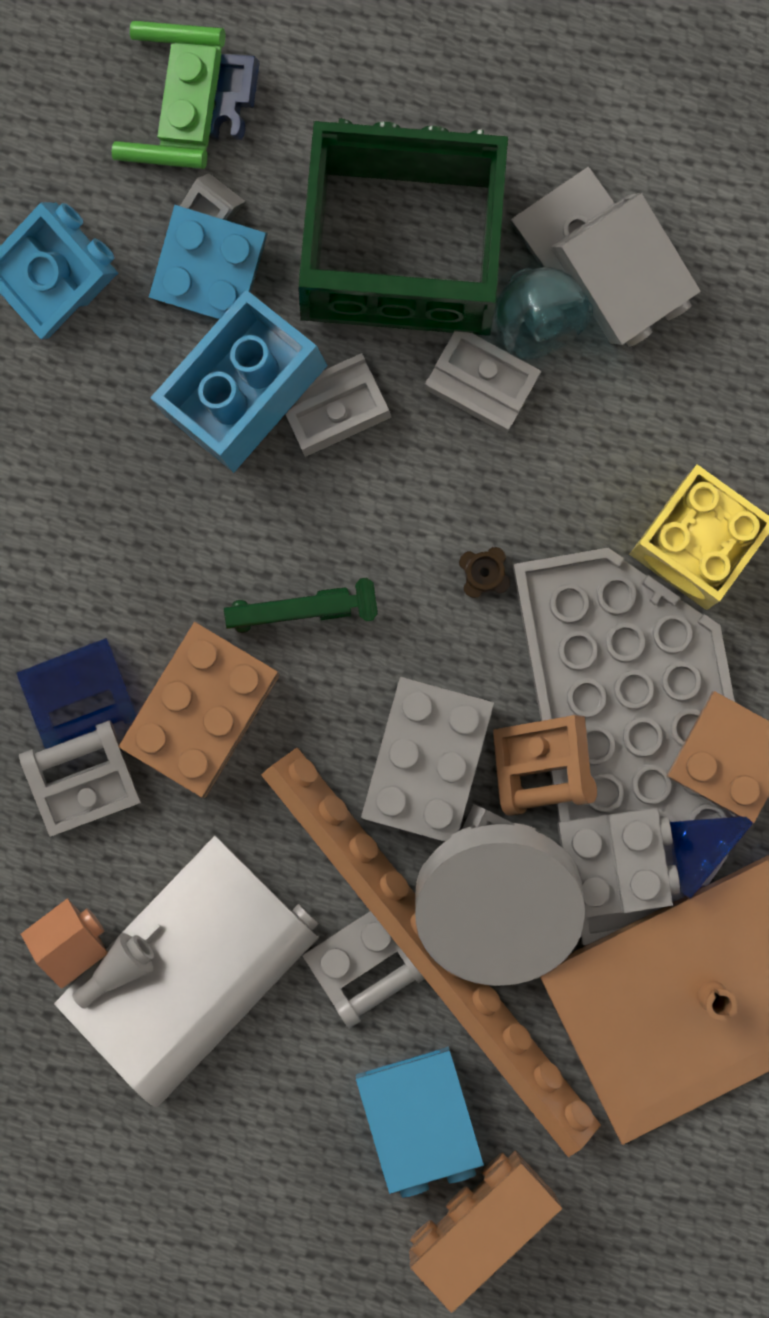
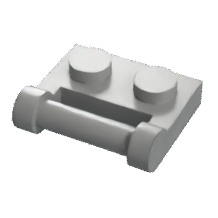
[19,720,141,837]
[302,911,425,1029]

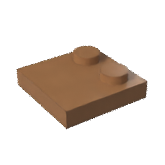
[666,691,769,824]

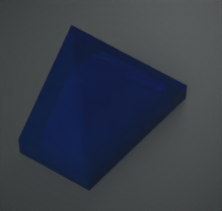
[670,816,753,899]

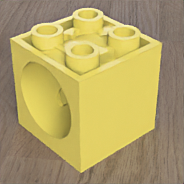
[629,464,769,610]

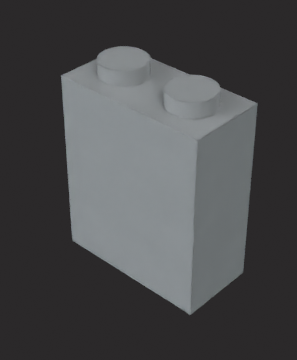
[551,193,701,347]

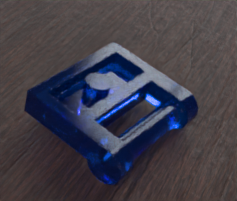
[16,638,138,749]

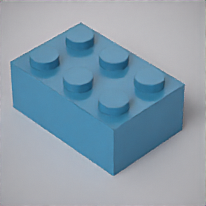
[150,290,328,473]

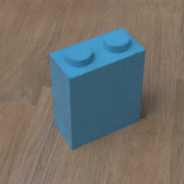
[356,1046,484,1197]

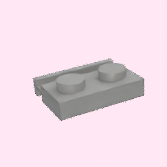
[424,331,541,434]
[285,353,392,457]

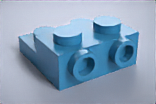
[0,202,118,339]

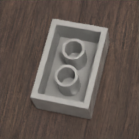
[361,677,494,842]

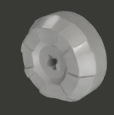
[415,823,585,986]

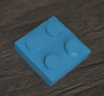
[149,205,268,319]

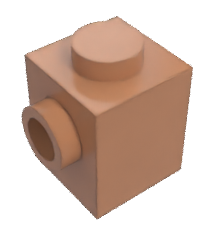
[21,898,108,989]

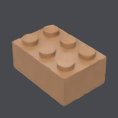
[118,622,280,798]
[409,1150,563,1313]

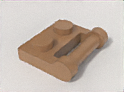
[493,715,597,816]

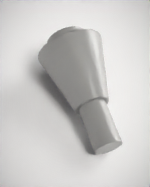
[72,933,154,1009]

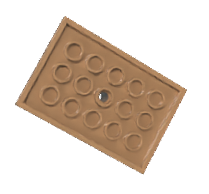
[540,855,769,1145]

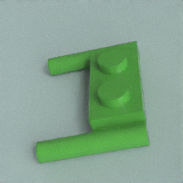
[112,21,225,169]

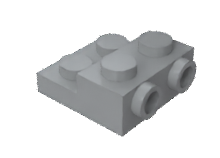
[557,808,680,918]

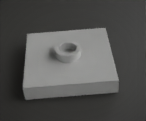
[510,166,615,299]

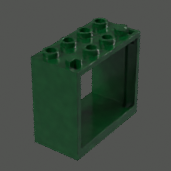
[298,118,508,336]

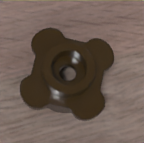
[459,547,510,598]

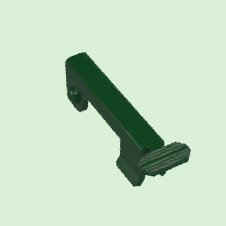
[224,577,378,633]

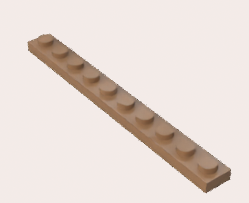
[261,747,601,1157]

